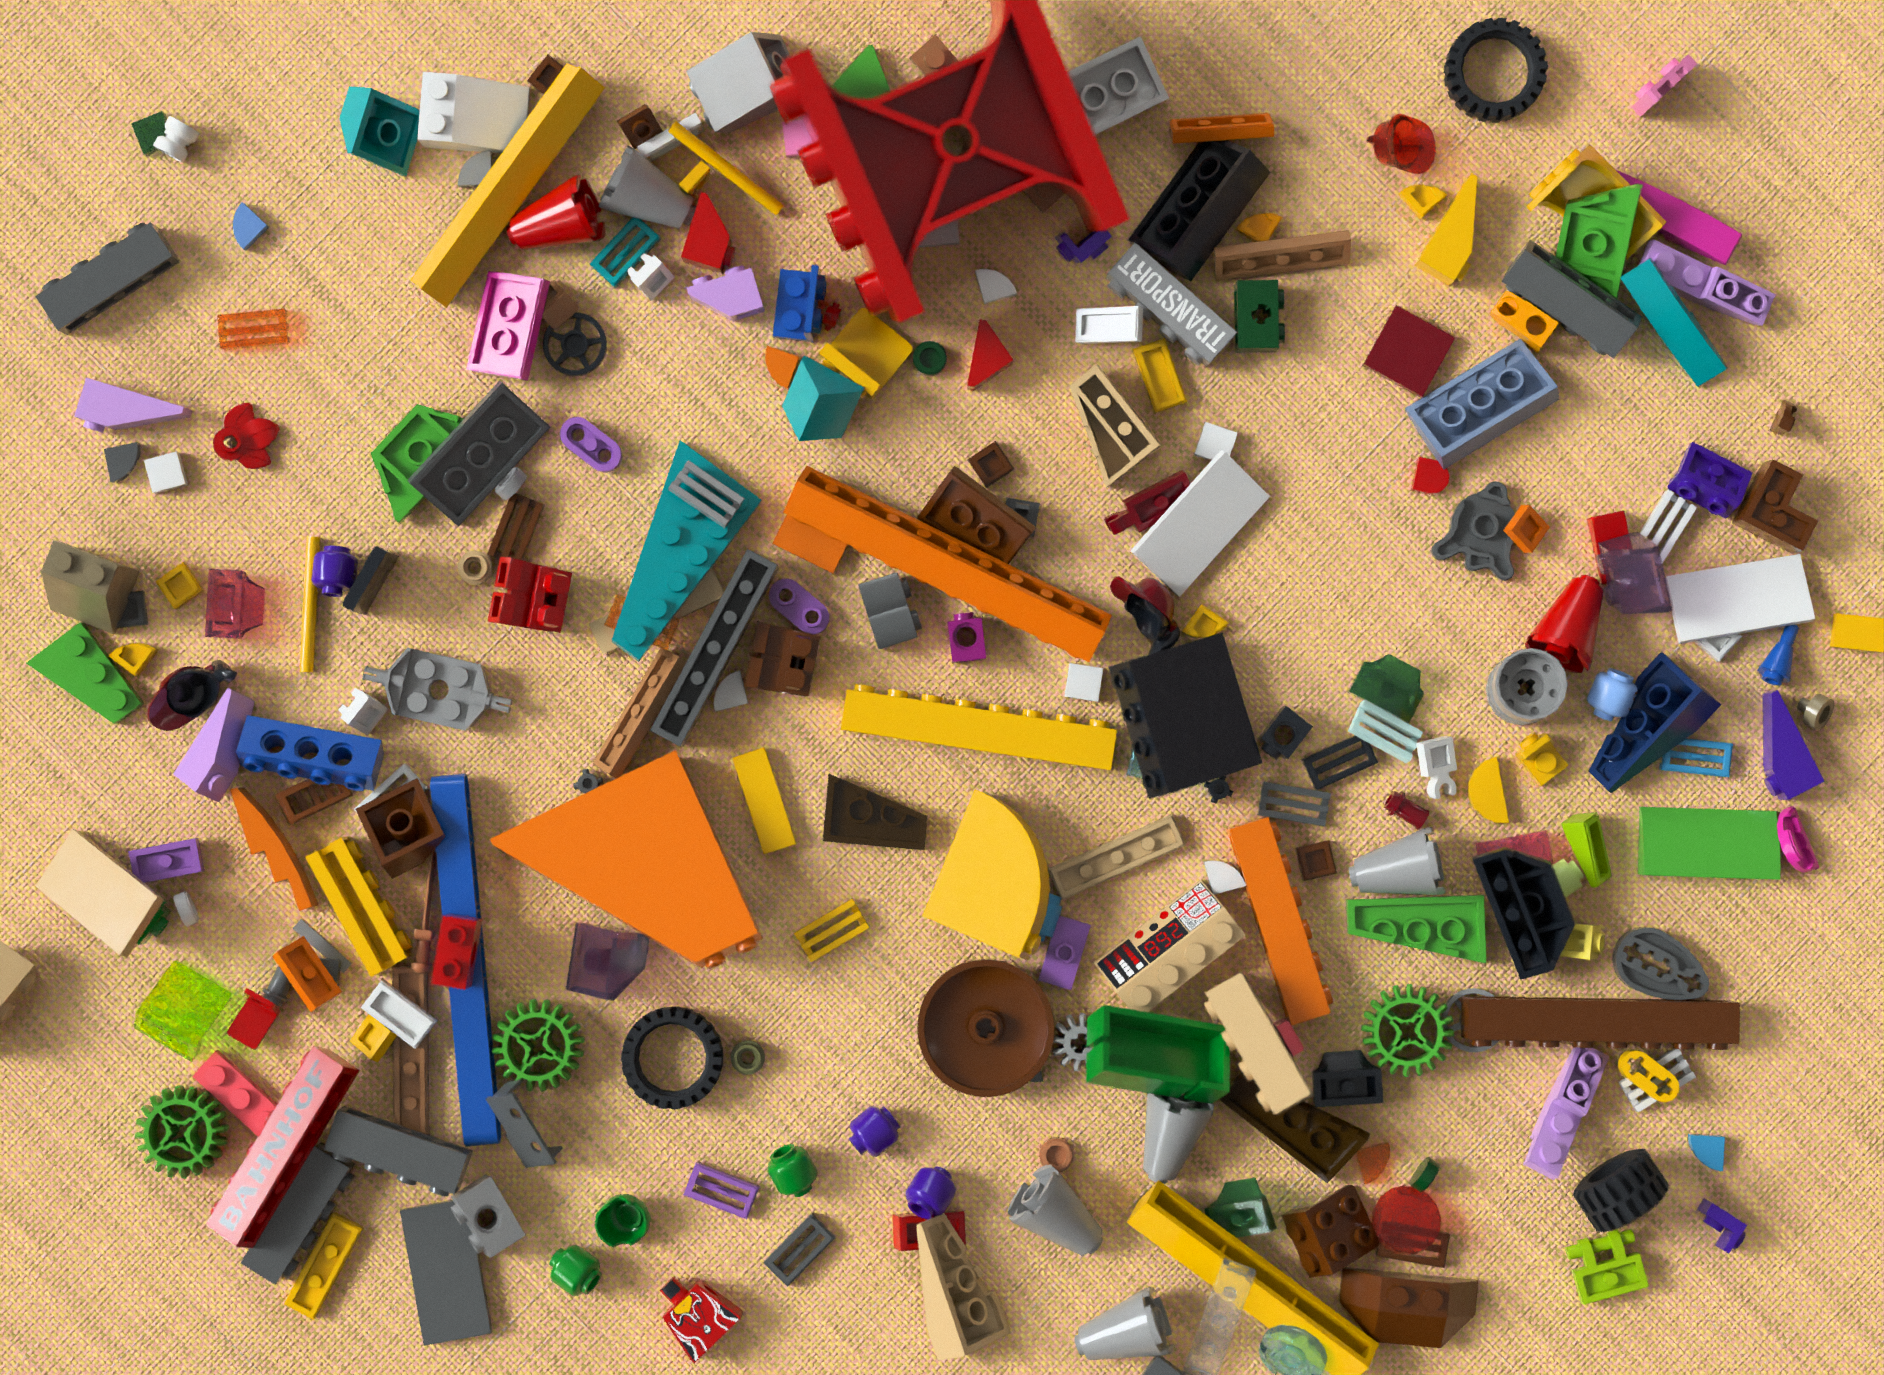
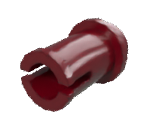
[1383,791,1429,830]

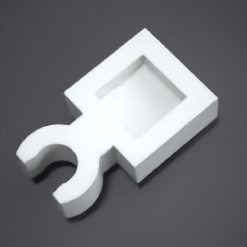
[1416,736,1457,799]

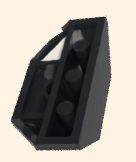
[1472,847,1575,980]

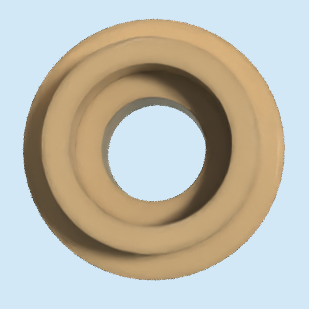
[458,551,492,585]

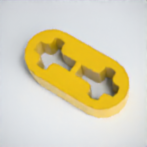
[1618,1049,1679,1102]

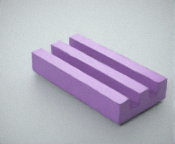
[683,1161,760,1219]

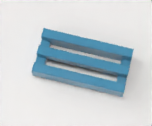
[1659,738,1733,777]

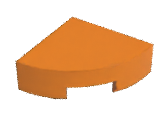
[765,346,800,390]

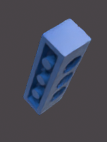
[236,715,384,791]

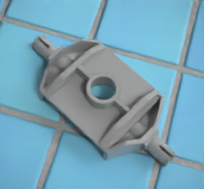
[363,648,513,731]

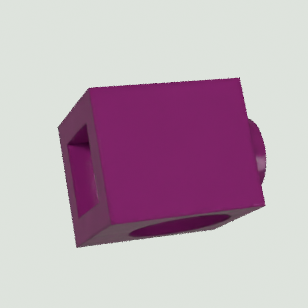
[948,612,986,663]

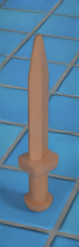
[411,850,435,974]

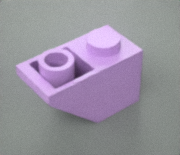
[686,266,765,321]

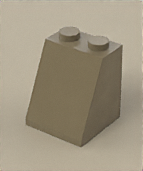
[41,540,140,634]

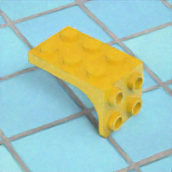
[1526,144,1666,260]

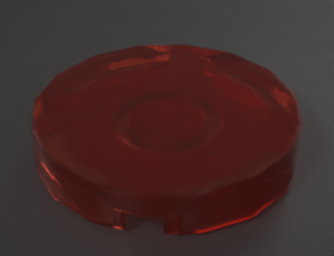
[1371,1185,1441,1256]

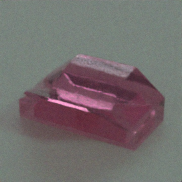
[205,569,265,639]

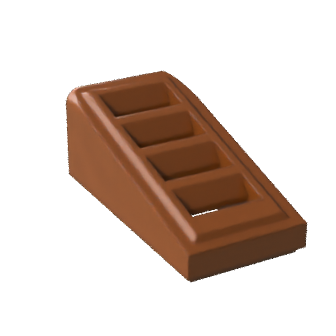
[275,779,353,826]

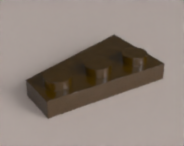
[823,774,927,850]

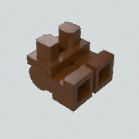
[744,621,820,697]

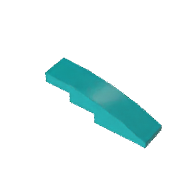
[1620,258,1728,387]

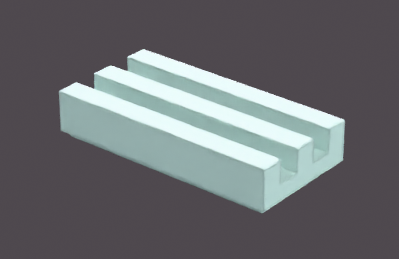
[1348,700,1423,763]

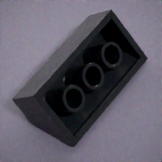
[1128,140,1271,281]

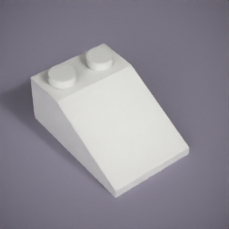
[418,72,530,153]

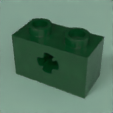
[1234,280,1285,353]

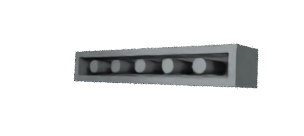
[650,549,780,747]

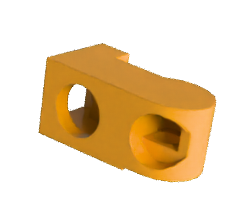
[1489,291,1559,354]

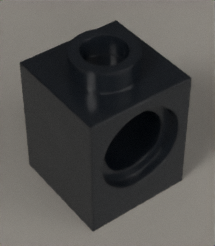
[1257,706,1313,760]

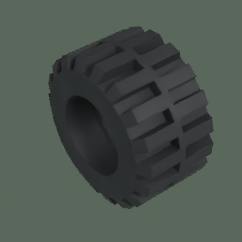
[1573,1149,1669,1232]

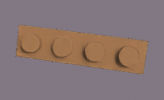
[1214,230,1351,281]
[593,646,687,778]

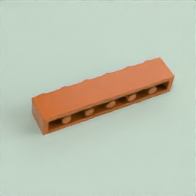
[1226,816,1333,1026]

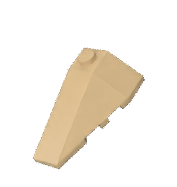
[916,1214,1011,1361]

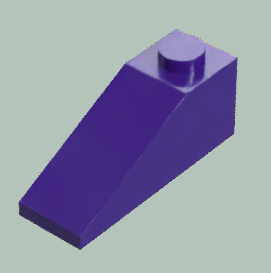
[1762,690,1825,800]

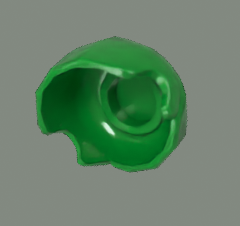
[594,1194,651,1247]

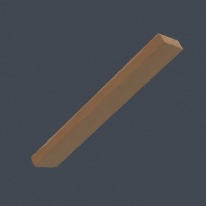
[392,966,430,1135]

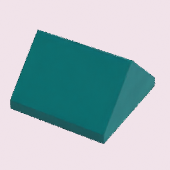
[782,355,864,441]

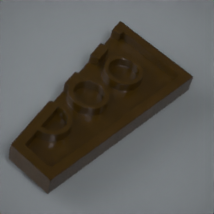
[1219,1072,1371,1183]

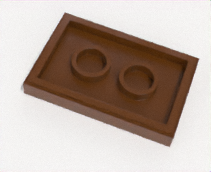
[917,466,1036,564]

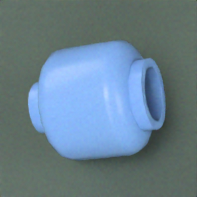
[1587,668,1638,721]

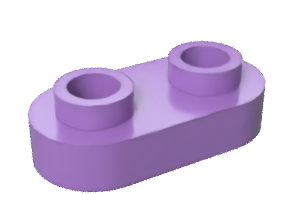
[560,417,622,473]
[769,579,830,635]

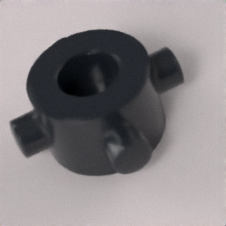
[1204,776,1233,804]

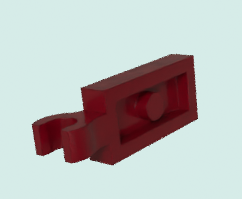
[1104,470,1191,535]

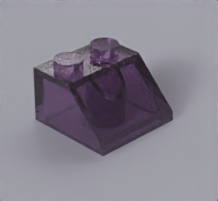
[1596,531,1673,614]

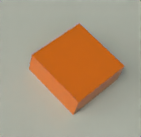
[1503,505,1550,553]

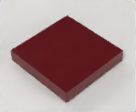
[1362,305,1455,398]

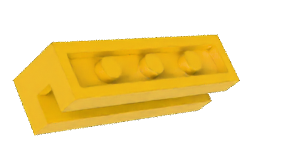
[305,836,413,977]

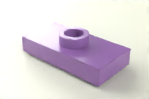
[1038,915,1091,990]

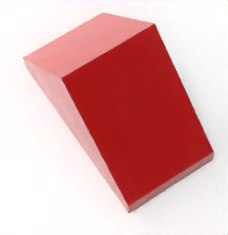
[967,319,1013,391]

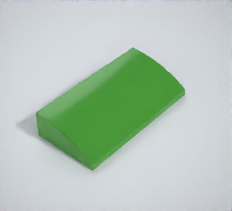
[1638,807,1781,880]

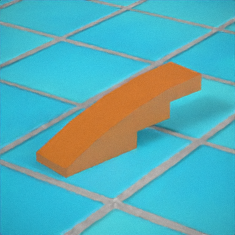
[230,787,319,911]

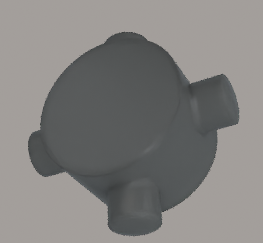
[573,769,603,793]

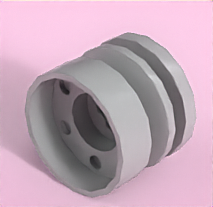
[1485,648,1568,726]

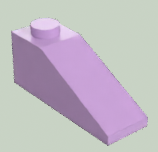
[74,378,192,433]
[173,688,255,802]

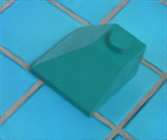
[339,86,420,177]

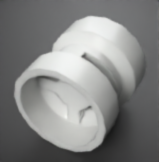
[153,116,200,163]

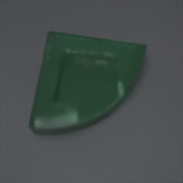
[131,111,167,157]

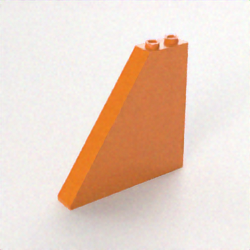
[490,750,764,969]

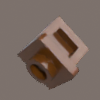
[617,104,663,149]

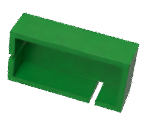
[1086,1005,1230,1104]

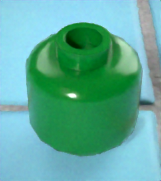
[767,1144,818,1197]
[549,1245,602,1297]

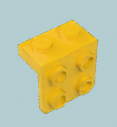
[819,308,912,401]

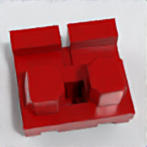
[487,557,572,633]

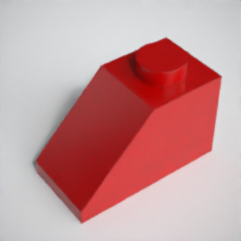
[681,192,736,274]

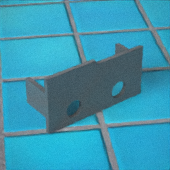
[486,1079,563,1168]

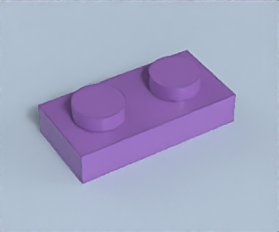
[128,838,205,883]

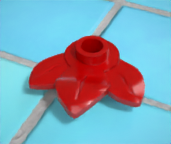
[213,403,280,469]

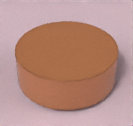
[1039,1137,1073,1172]

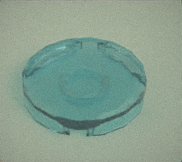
[1259,1325,1328,1375]

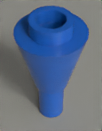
[1757,625,1799,686]

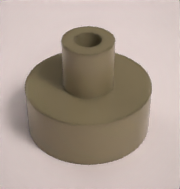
[1797,694,1834,730]

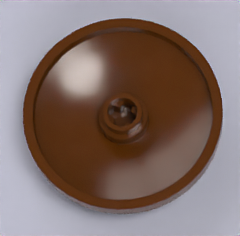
[917,959,1054,1097]

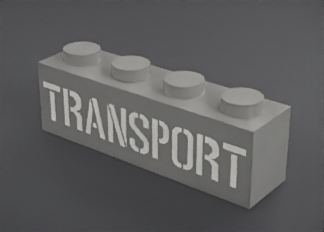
[1106,243,1237,367]

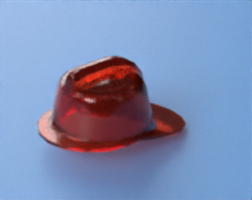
[1366,114,1436,174]

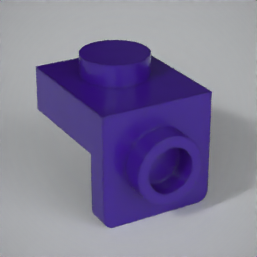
[1055,230,1112,263]

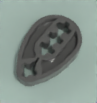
[1612,927,1709,1000]

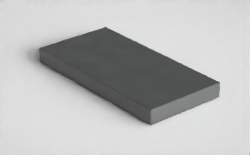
[407,380,550,527]
[400,1200,493,1346]

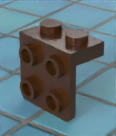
[1281,1185,1379,1278]

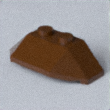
[1339,1267,1478,1348]

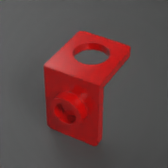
[227,988,280,1050]

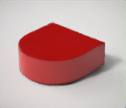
[1411,457,1449,495]

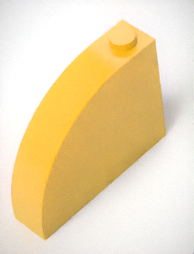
[922,790,1050,960]

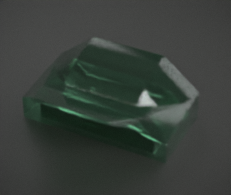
[1347,654,1424,724]
[1204,1177,1277,1238]

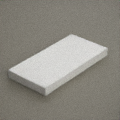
[1131,450,1270,597]
[1664,554,1815,644]

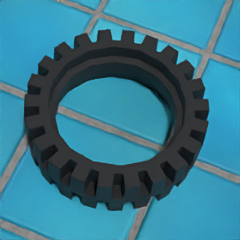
[1443,18,1548,123]
[621,1006,724,1109]

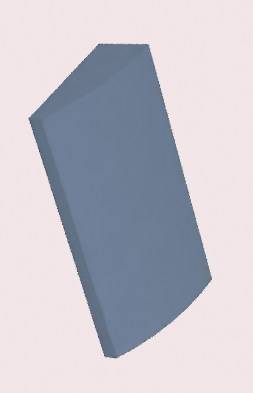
[1405,339,1559,469]

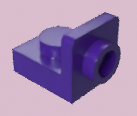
[1697,1198,1747,1254]

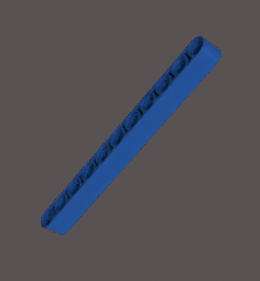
[430,773,501,1147]

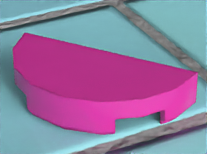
[1777,806,1820,873]

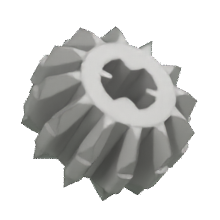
[1052,1013,1093,1071]

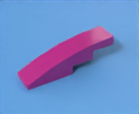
[1616,170,1742,266]

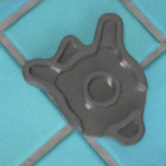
[1431,481,1515,581]

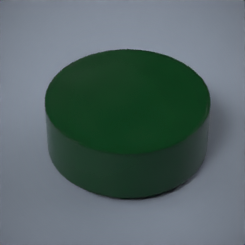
[913,341,947,376]
[1409,1157,1440,1192]

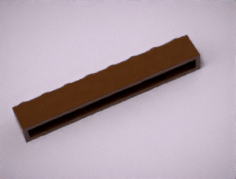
[1461,996,1740,1050]

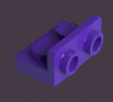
[1667,441,1753,518]

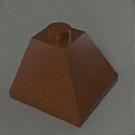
[355,778,445,879]

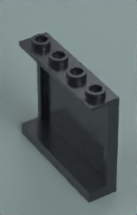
[1109,633,1262,799]

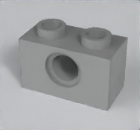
[450,1175,526,1258]

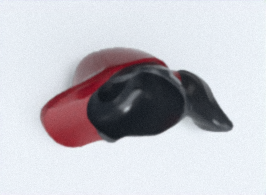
[1110,576,1180,654]
[147,660,237,731]

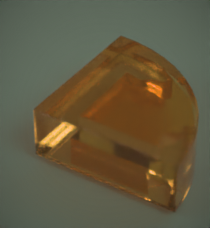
[1356,1142,1390,1184]

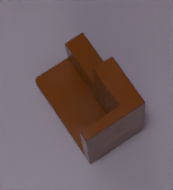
[1732,459,1818,554]

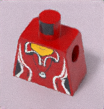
[659,1276,743,1363]

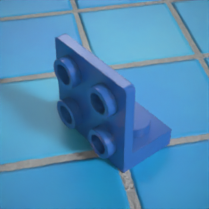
[773,264,827,342]

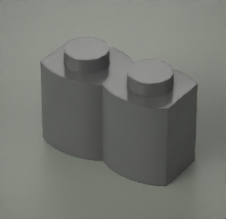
[858,572,922,650]

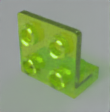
[134,961,232,1062]

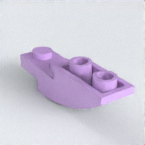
[1639,240,1776,326]
[1523,1047,1609,1180]

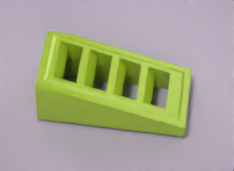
[1561,812,1612,888]

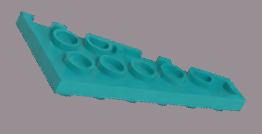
[612,440,762,662]

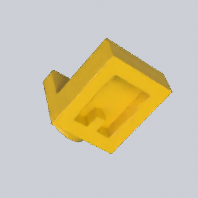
[1515,732,1569,786]

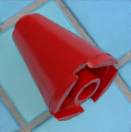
[507,174,606,250]
[1525,575,1604,673]

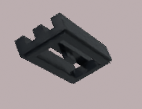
[1301,735,1378,791]

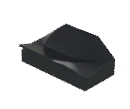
[1312,1050,1384,1107]

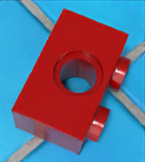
[431,914,483,990]

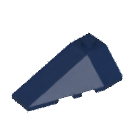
[1589,651,1721,793]

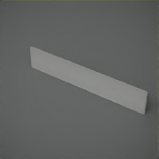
[293,919,352,973]

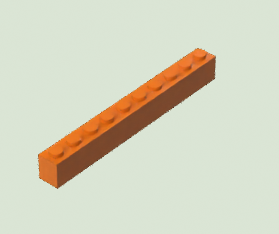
[783,466,1112,662]

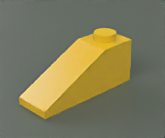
[1414,173,1478,286]

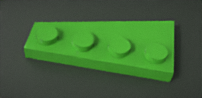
[1346,895,1487,964]

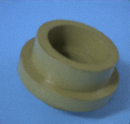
[731,1040,765,1075]

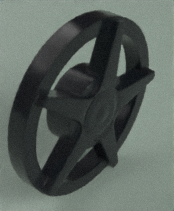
[543,312,607,376]

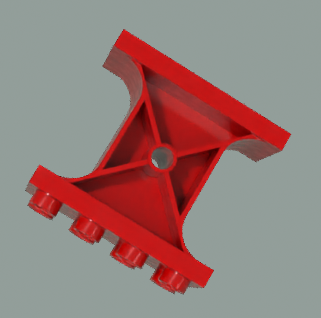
[769,0,1130,323]

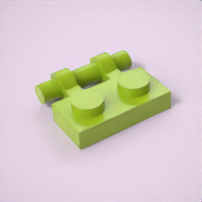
[1565,1229,1649,1305]

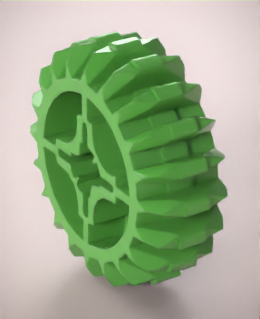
[1361,984,1455,1077]
[492,999,585,1092]
[134,1085,229,1178]

